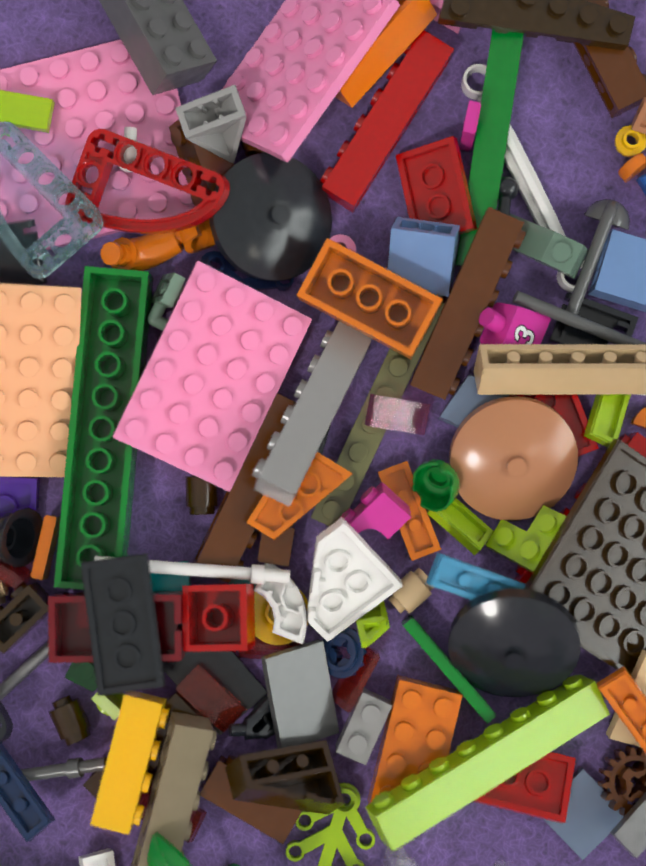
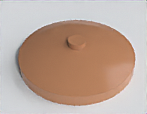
[449,396,578,521]

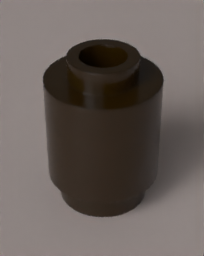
[185,474,218,515]
[49,695,91,746]

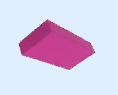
[459,100,481,151]

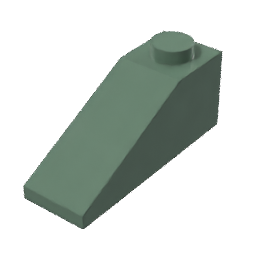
[509,213,588,279]

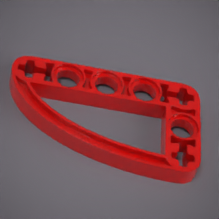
[65,128,230,234]

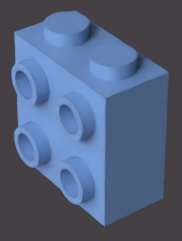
[387,217,460,297]
[588,229,646,312]

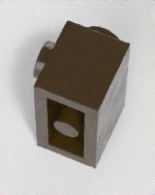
[0,582,50,654]

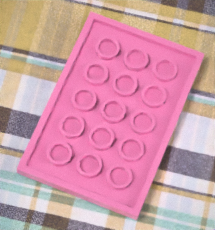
[222,0,400,163]
[112,261,312,492]

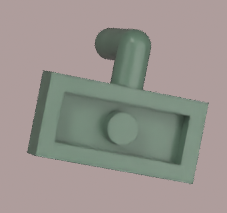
[147,273,186,331]

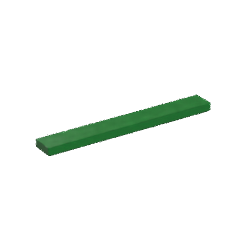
[456,29,525,266]

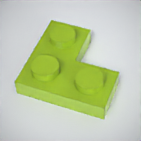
[485,505,567,573]

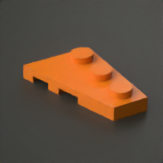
[246,452,353,540]

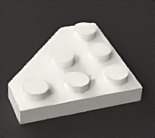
[307,517,403,642]

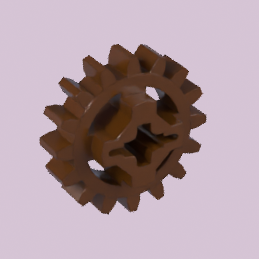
[597,745,646,816]

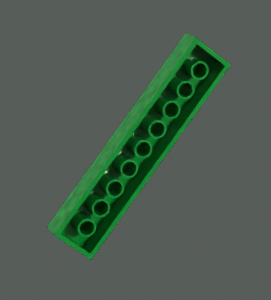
[54,266,154,590]

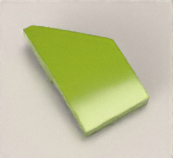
[356,601,390,648]

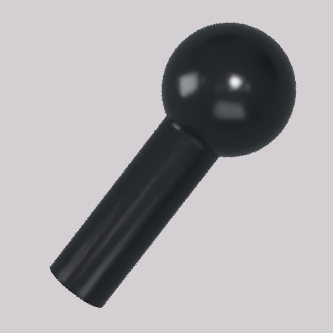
[497,176,519,215]

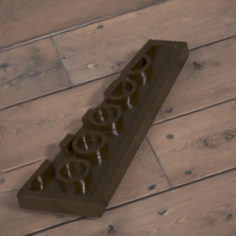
[437,0,636,51]

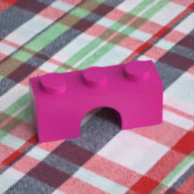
[339,482,411,539]

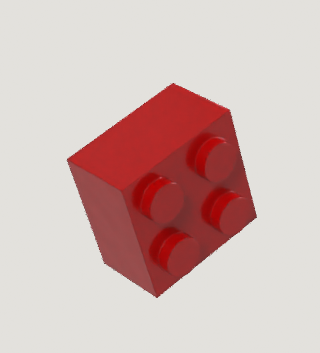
[182,584,255,652]

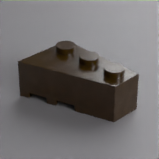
[225,740,345,815]

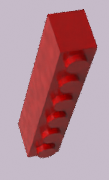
[320,30,454,213]

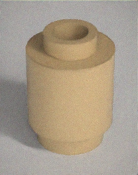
[388,568,435,614]

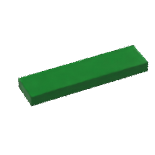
[401,615,496,724]

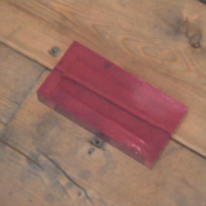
[364,394,430,435]

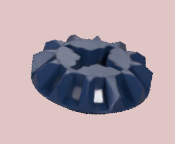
[323,627,367,679]

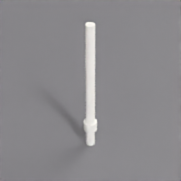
[94,556,290,584]

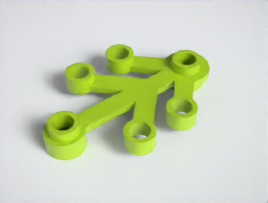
[286,782,375,866]

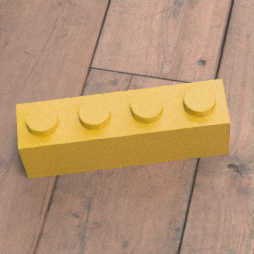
[90,691,170,835]

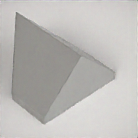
[175,85,247,164]

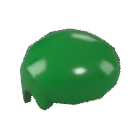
[412,459,460,512]

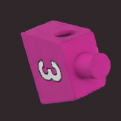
[479,302,551,344]

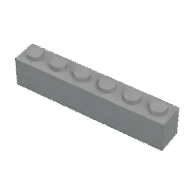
[253,321,372,507]

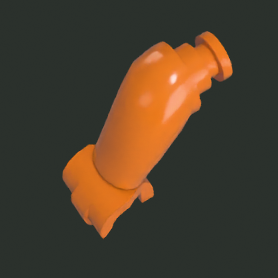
[101,219,215,271]

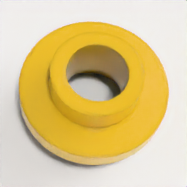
[615,125,646,157]

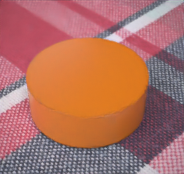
[618,153,646,183]

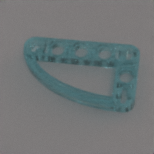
[0,121,104,279]

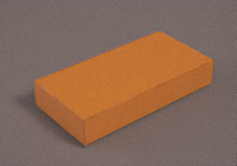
[30,515,61,580]

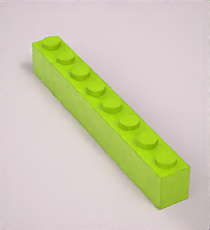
[365,674,610,852]

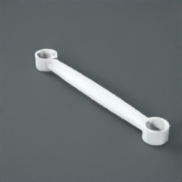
[461,64,585,292]

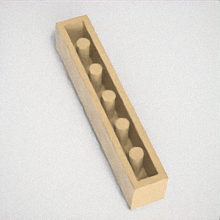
[474,344,646,395]

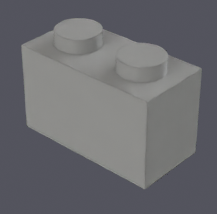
[335,687,392,765]

